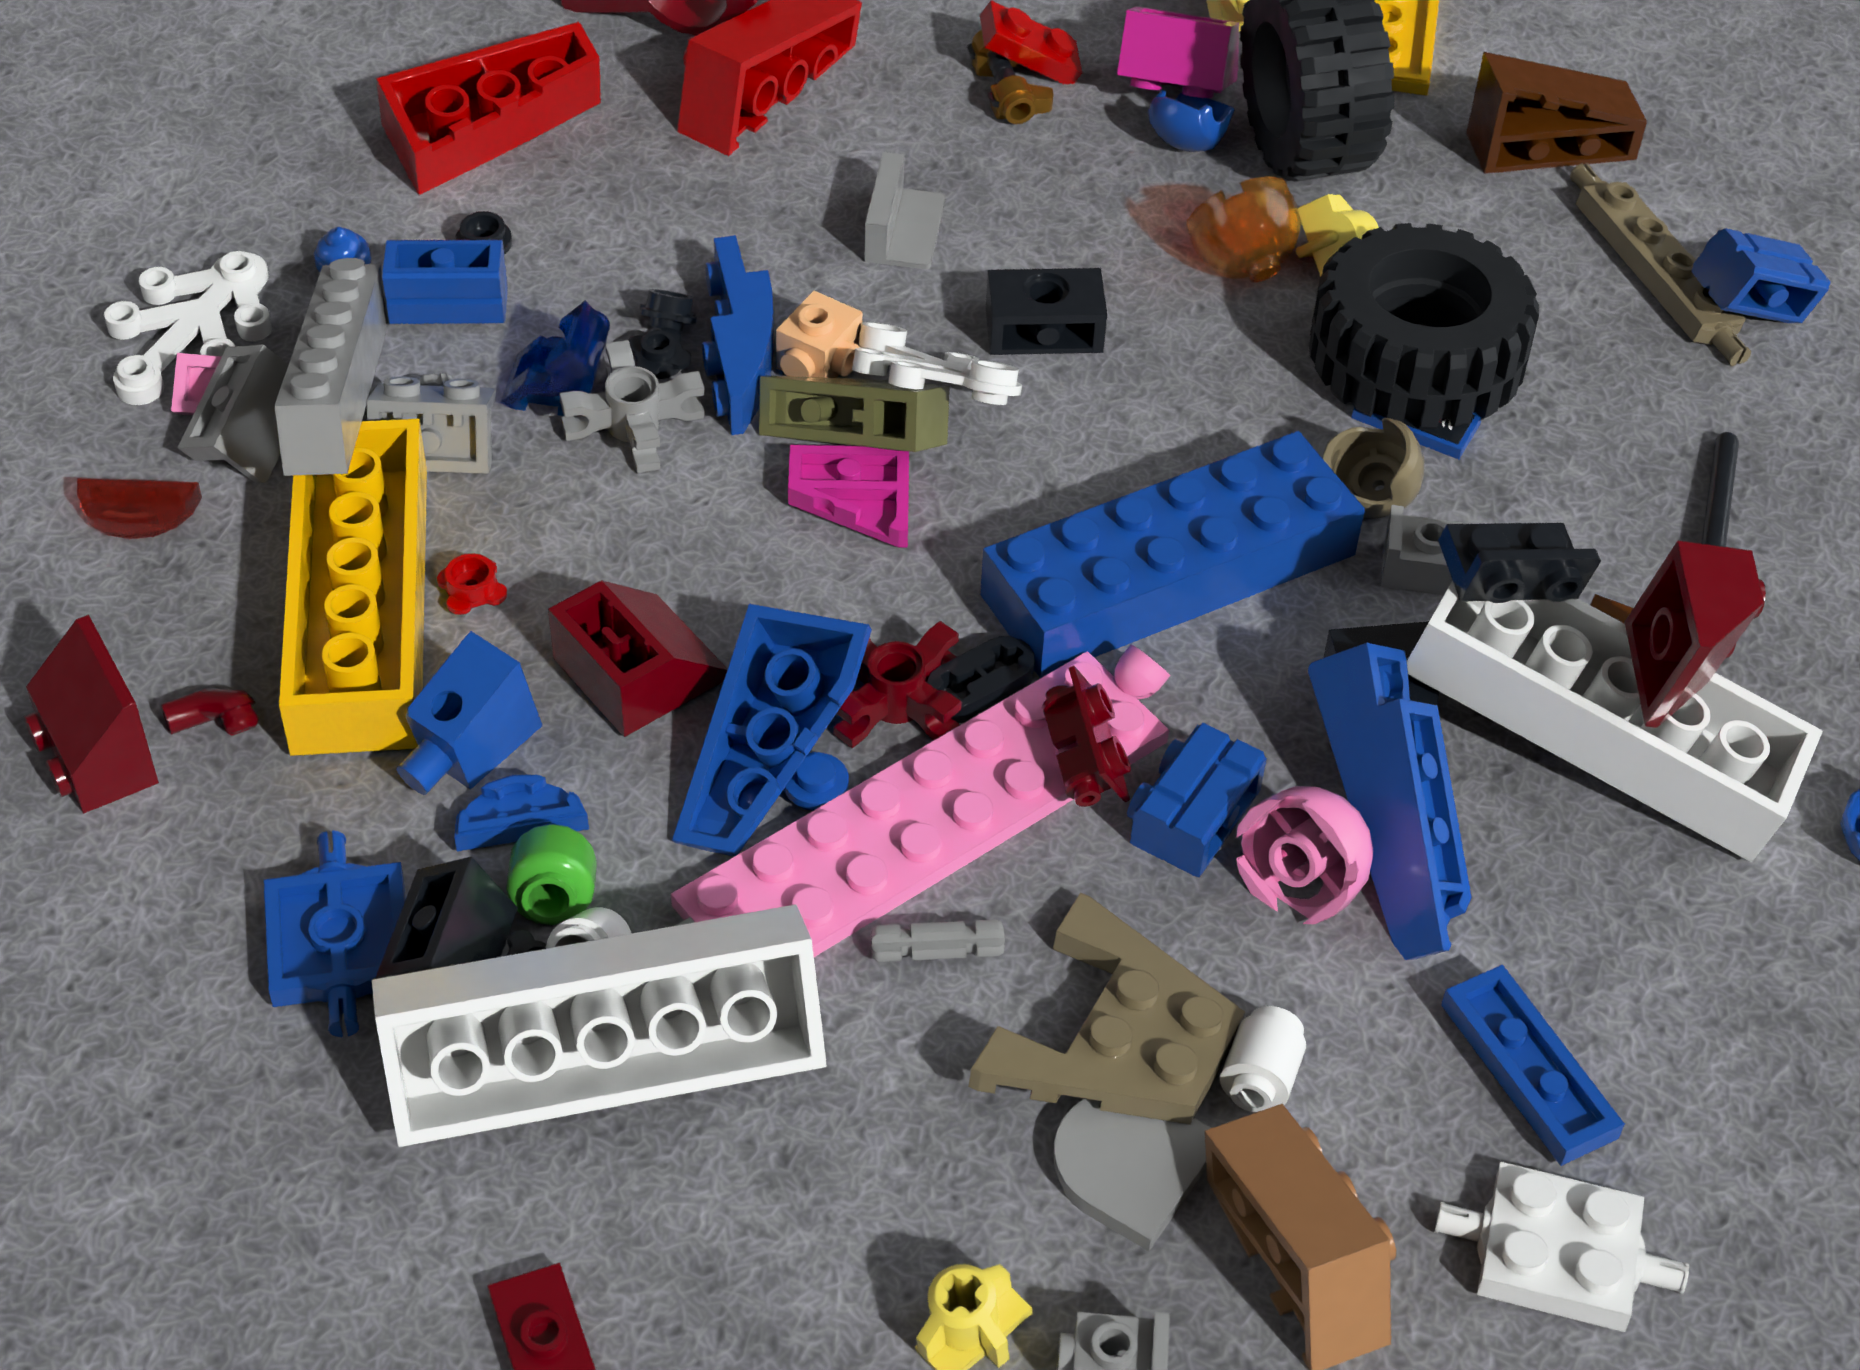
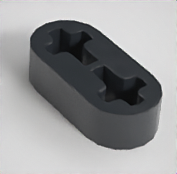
[927,636,1035,723]

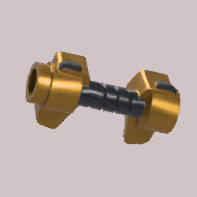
[967,29,1054,124]

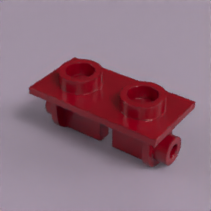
[1042,666,1131,807]

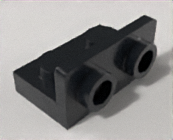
[1438,523,1601,603]

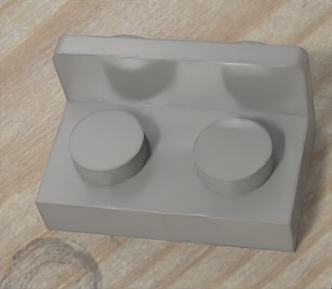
[367,376,495,474]

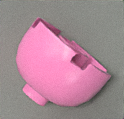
[1236,786,1373,924]

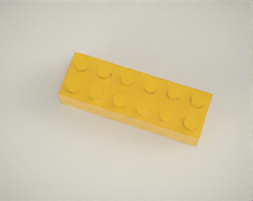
[279,419,427,756]

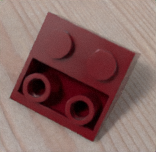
[548,580,728,737]

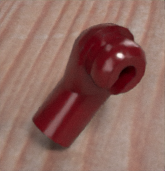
[160,689,258,735]

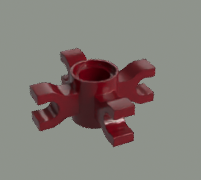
[834,621,962,749]

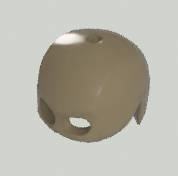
[1322,418,1425,519]

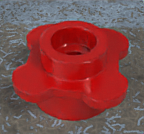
[437,553,507,615]

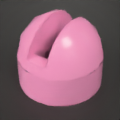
[1114,644,1170,699]

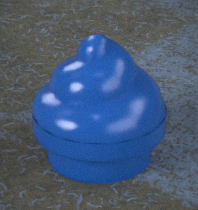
[314,227,371,272]

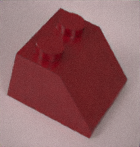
[1625,540,1766,728]
[23,615,159,814]

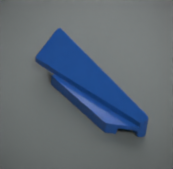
[1308,643,1472,960]

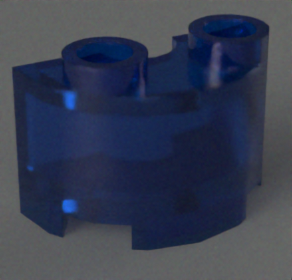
[500,300,610,416]

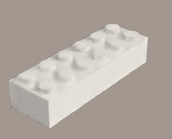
[1407,580,1823,862]
[372,904,827,1147]

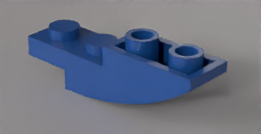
[702,235,774,435]

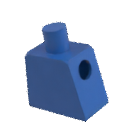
[396,631,543,795]

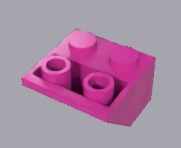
[1117,6,1239,98]

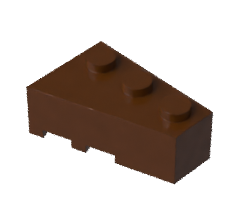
[1466,52,1647,174]

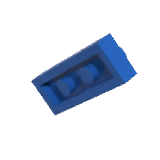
[1441,964,1625,1166]

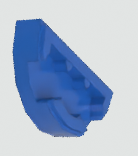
[454,775,589,852]

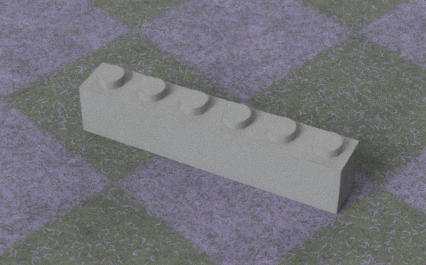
[274,258,387,476]

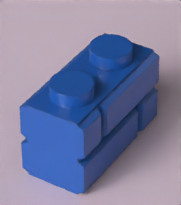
[1691,228,1831,323]
[382,240,508,324]
[1127,722,1267,878]

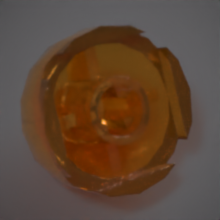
[1186,176,1301,282]

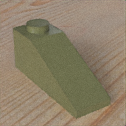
[759,375,950,452]

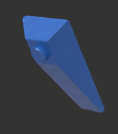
[672,604,872,857]

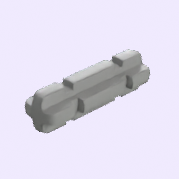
[871,920,1005,962]

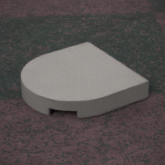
[1053,1099,1211,1251]

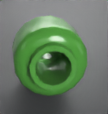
[506,824,597,925]

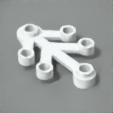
[104,251,272,405]
[852,322,1022,405]

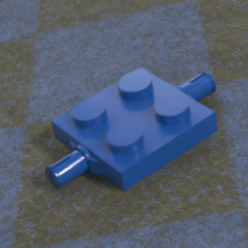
[264,831,406,1037]

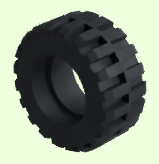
[1240,0,1394,182]
[1309,223,1539,429]

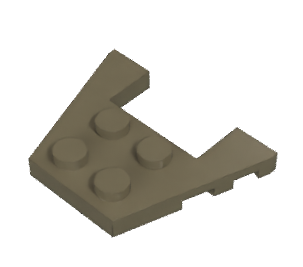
[968,892,1245,1124]

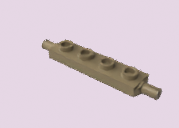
[1570,163,1751,366]

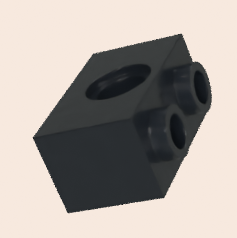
[986,268,1107,355]

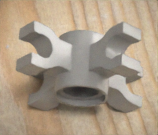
[560,340,704,473]

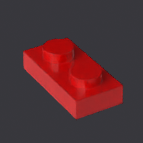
[979,0,1083,84]

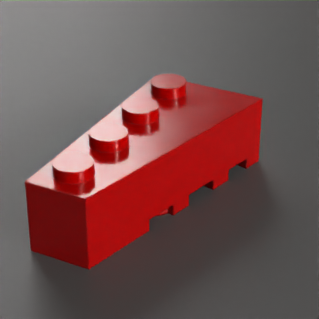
[677,0,862,156]
[376,22,601,195]

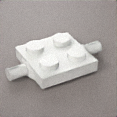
[1434,1162,1689,1332]

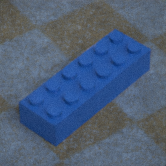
[980,431,1365,678]

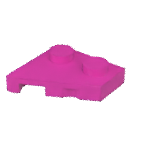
[788,445,909,548]

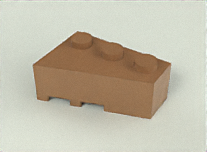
[1204,1104,1396,1370]

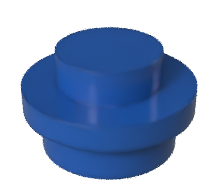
[784,752,849,811]

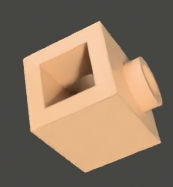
[776,291,862,378]

